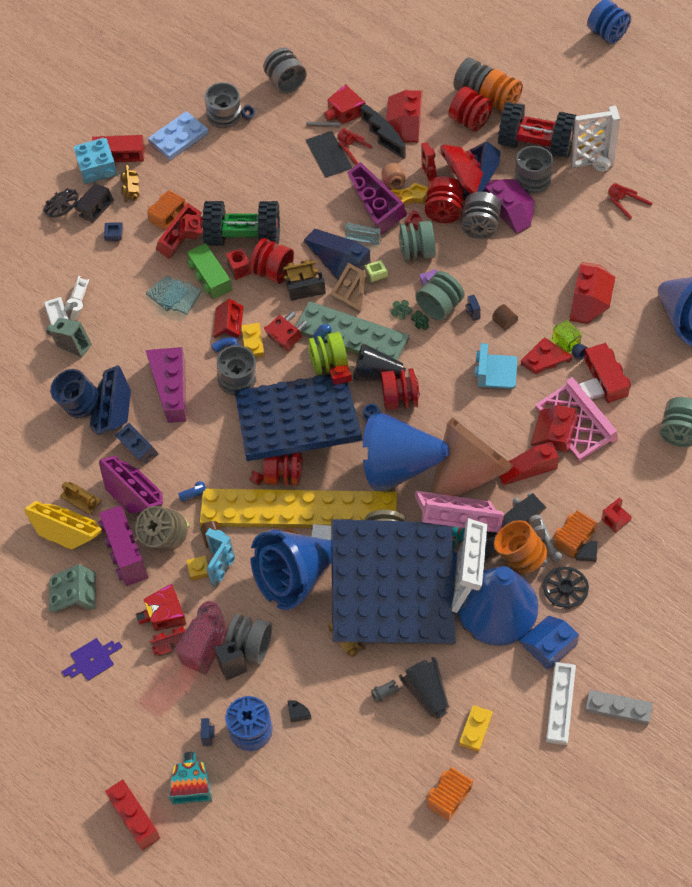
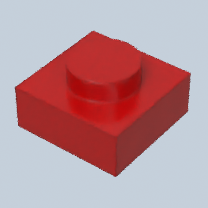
[329,365,352,385]

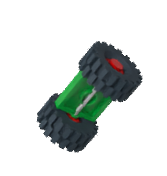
[202,201,280,246]

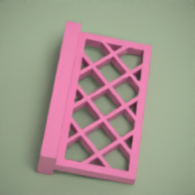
[535,377,618,462]
[415,491,504,533]

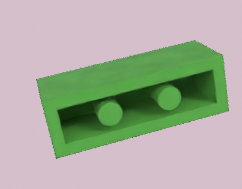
[186,243,232,299]

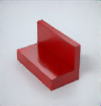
[213,298,244,338]

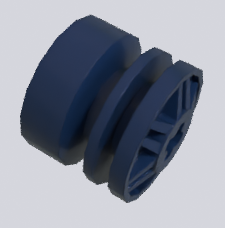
[50,369,100,418]

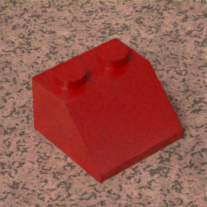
[531,405,578,452]

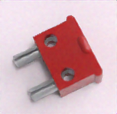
[264,311,308,352]

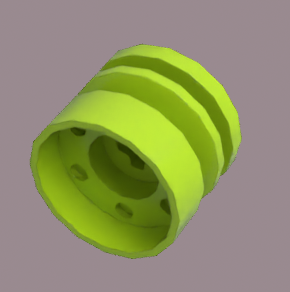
[308,331,349,376]

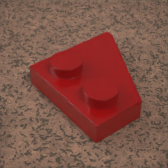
[421,142,437,183]
[521,337,572,374]

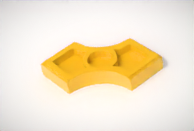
[391,182,428,205]

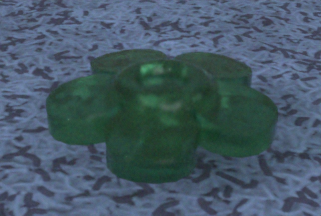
[391,300,412,320]
[411,310,429,330]

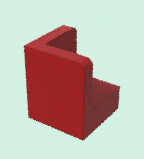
[601,497,632,533]

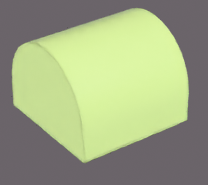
[364,260,388,283]

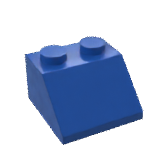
[519,616,579,670]

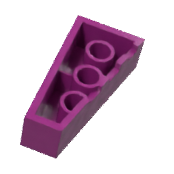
[347,162,407,236]
[145,347,186,423]
[98,505,148,586]

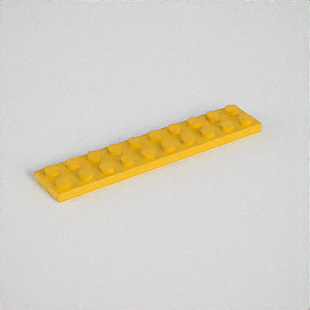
[200,489,397,528]

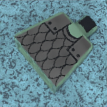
[46,318,92,358]

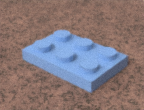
[148,111,209,161]

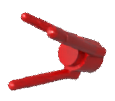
[337,128,372,165]
[608,183,653,219]

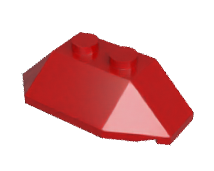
[386,90,423,143]
[440,144,483,194]
[570,262,616,324]

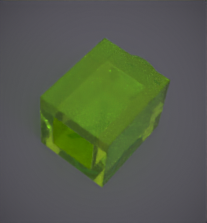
[552,320,582,353]

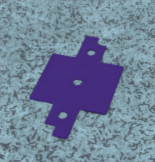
[62,638,122,680]

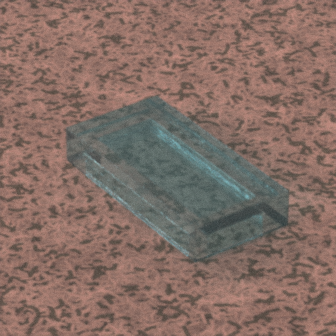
[345,223,381,245]

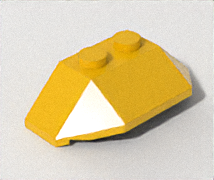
[24,501,102,549]

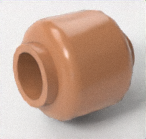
[381,163,406,189]

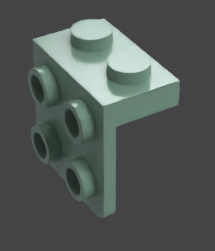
[49,564,96,613]

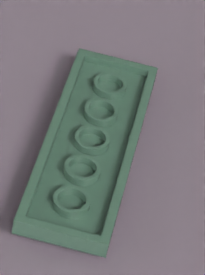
[295,301,409,360]

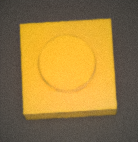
[186,555,208,581]

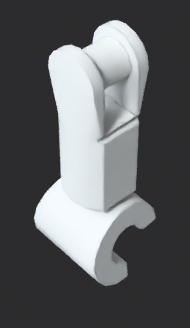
[64,276,89,320]

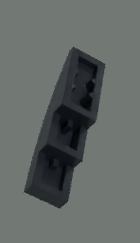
[361,104,406,159]
[484,493,547,560]

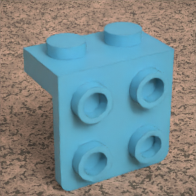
[74,138,117,184]
[475,343,517,389]
[205,528,235,586]

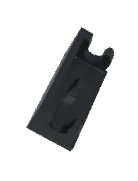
[74,183,114,223]
[286,272,326,301]
[214,642,247,681]

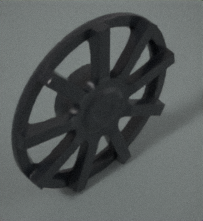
[43,188,79,218]
[543,567,589,609]

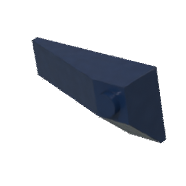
[463,141,501,200]
[304,228,371,280]

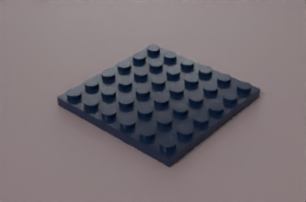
[235,374,363,461]
[331,519,456,645]

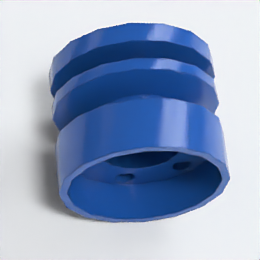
[587,0,631,44]
[225,696,273,751]

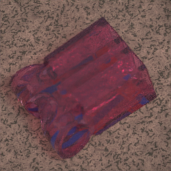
[174,601,228,675]

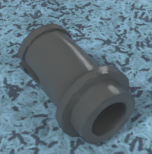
[371,680,399,702]

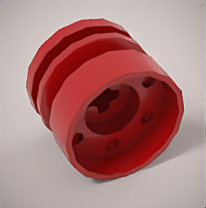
[448,87,493,132]
[425,176,464,224]
[249,238,294,284]
[381,368,420,411]
[263,452,303,486]

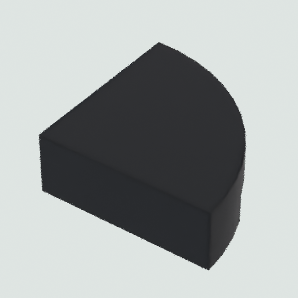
[576,541,597,562]
[287,700,312,722]

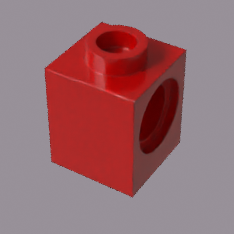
[179,214,203,240]
[226,248,252,280]

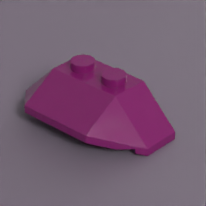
[483,179,535,235]
[99,456,163,513]

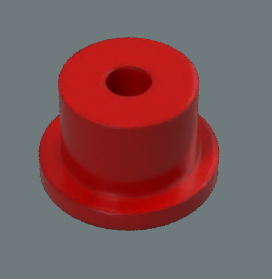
[249,470,264,485]

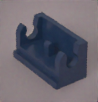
[115,423,159,464]

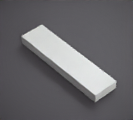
[546,662,576,745]

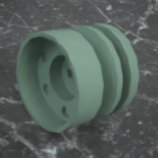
[399,220,436,262]
[416,271,465,320]
[659,397,692,447]

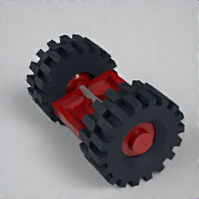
[498,102,577,158]

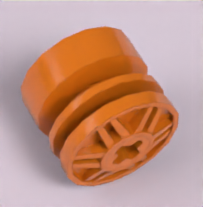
[479,69,523,112]
[494,520,547,575]

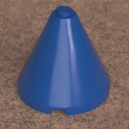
[658,277,692,346]
[362,413,450,492]
[250,530,331,610]
[457,566,539,646]

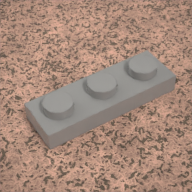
[586,690,653,725]

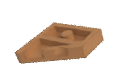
[331,263,365,311]

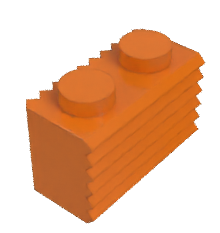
[147,190,186,230]
[553,510,597,558]
[426,767,473,821]

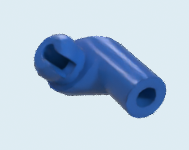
[314,324,332,345]
[211,337,239,353]
[178,481,207,502]

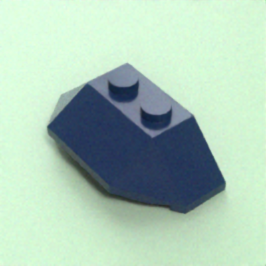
[90,365,131,436]

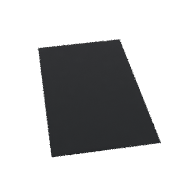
[306,131,352,177]

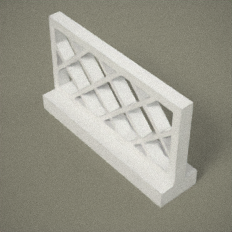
[571,106,620,168]
[451,518,487,613]

